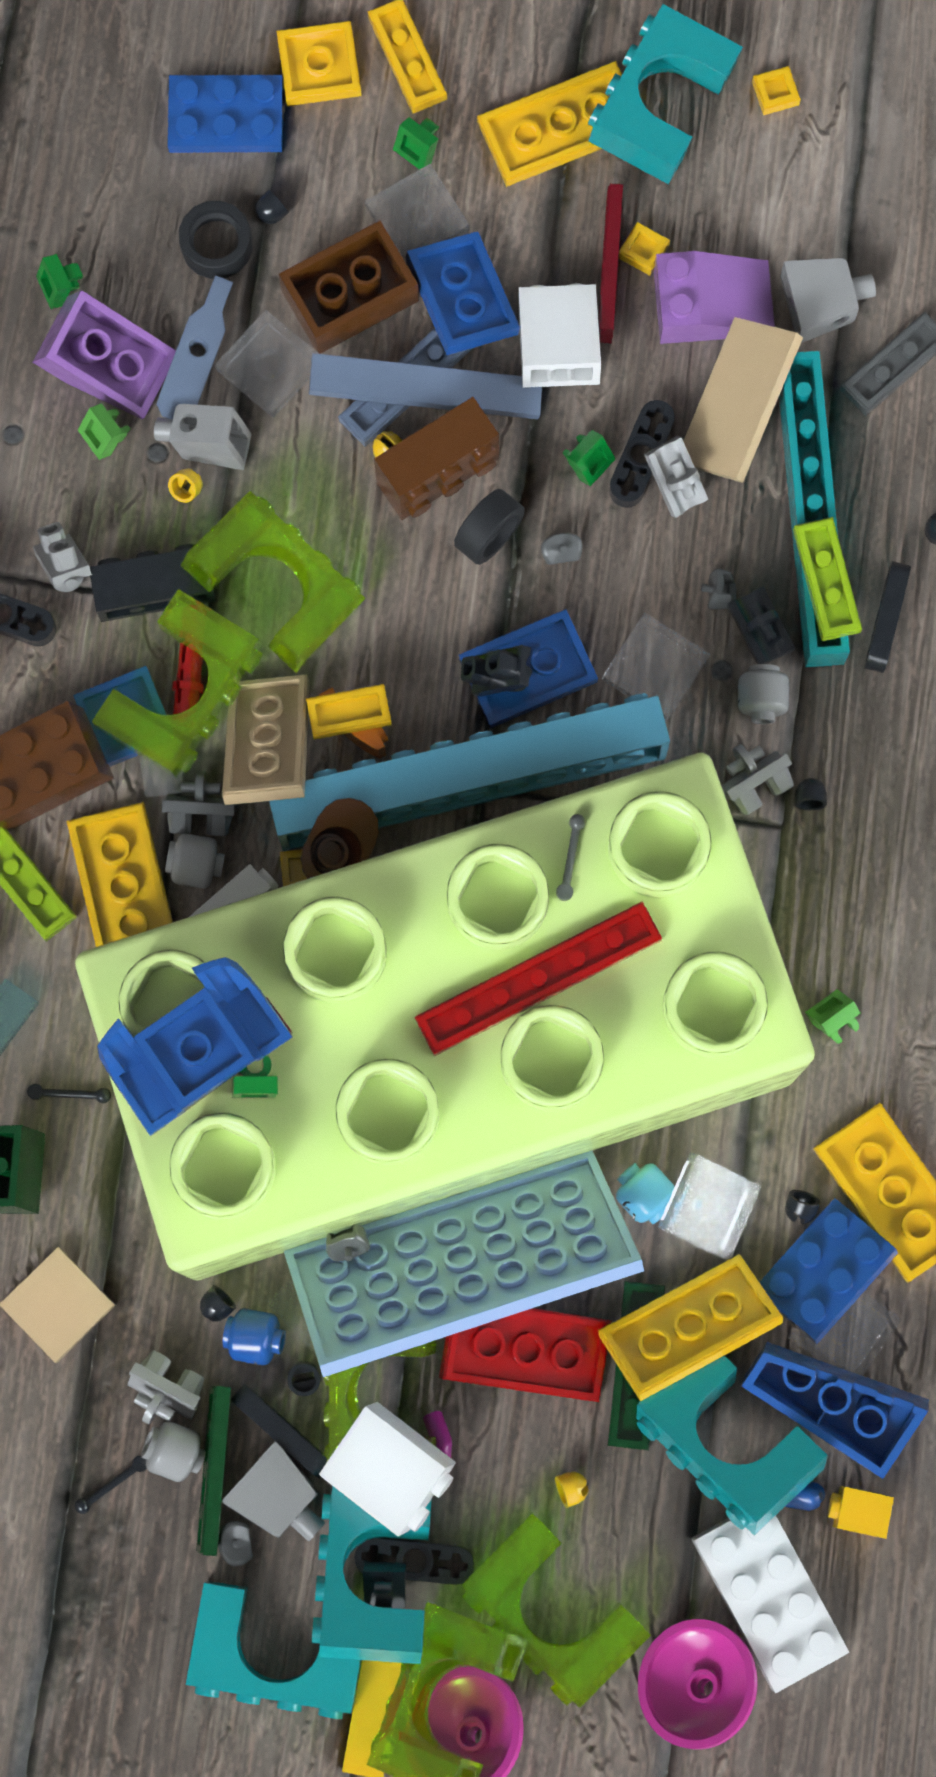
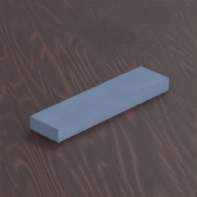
[338,328,473,447]

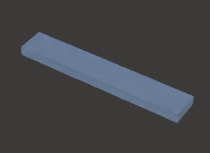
[309,353,542,420]

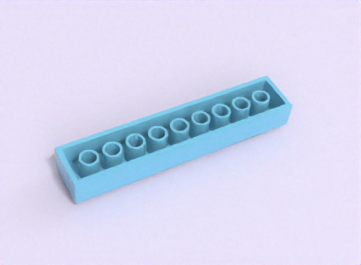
[269,693,670,851]

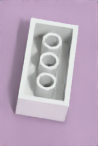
[691,1516,849,1693]

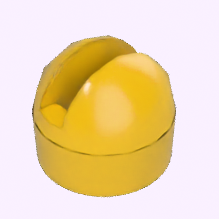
[372,431,402,458]
[168,468,203,503]
[555,1471,589,1508]

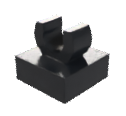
[363,1562,407,1608]

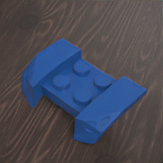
[97,957,293,1136]

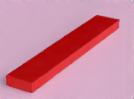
[415,901,663,1057]

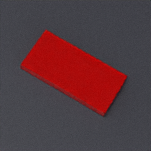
[439,1308,612,1402]

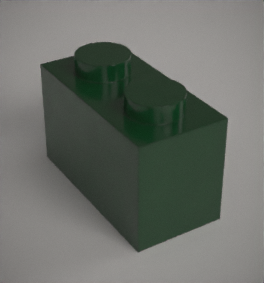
[0,1125,45,1214]

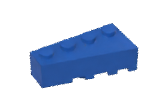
[742,1342,929,1479]

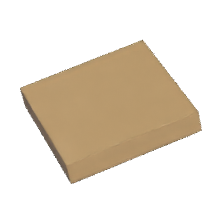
[0,1247,116,1363]

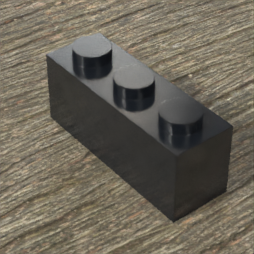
[90,543,216,622]

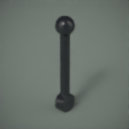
[27,1084,111,1104]
[75,1456,147,1514]

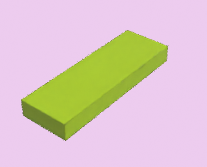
[793,517,862,641]
[0,827,77,942]

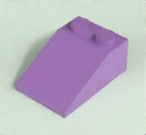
[654,251,775,344]
[32,290,176,419]

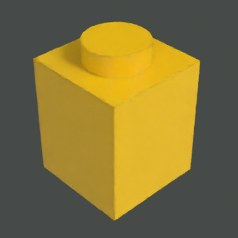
[828,1486,894,1539]

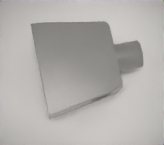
[780,258,876,343]
[154,404,252,470]
[222,1441,325,1542]

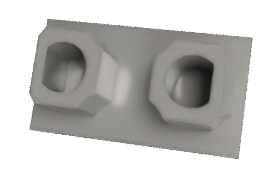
[644,436,709,518]
[33,522,92,592]
[721,744,794,815]
[127,1350,204,1425]

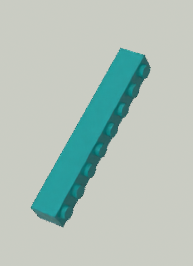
[779,351,850,668]

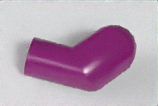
[423,1411,452,1458]

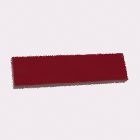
[598,183,623,344]

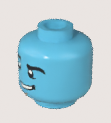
[616,1163,676,1224]

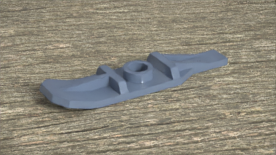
[157,275,233,419]

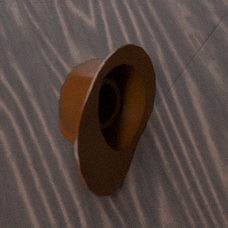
[301,798,379,879]

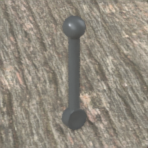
[556,814,586,901]

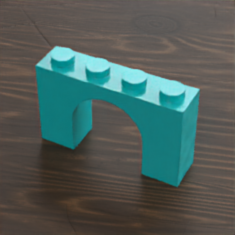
[588,4,743,185]
[636,1356,828,1536]
[312,1485,431,1664]
[186,1580,361,1719]

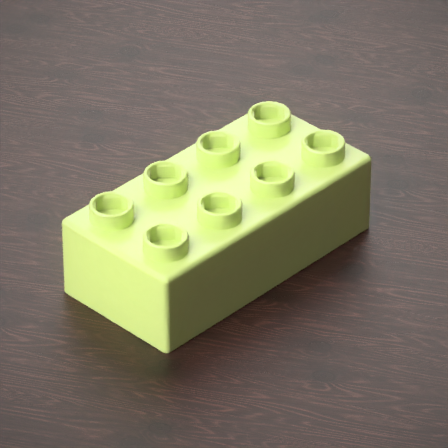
[75,753,815,1280]

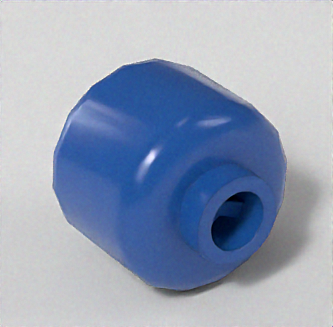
[222,1308,286,1365]

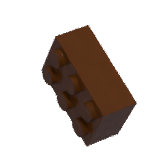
[279,220,419,354]
[374,397,499,520]
[0,701,114,830]

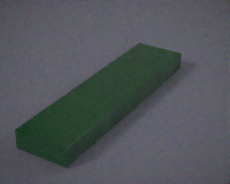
[607,1281,665,1451]
[196,1386,231,1556]

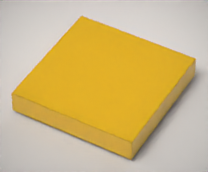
[276,21,362,106]

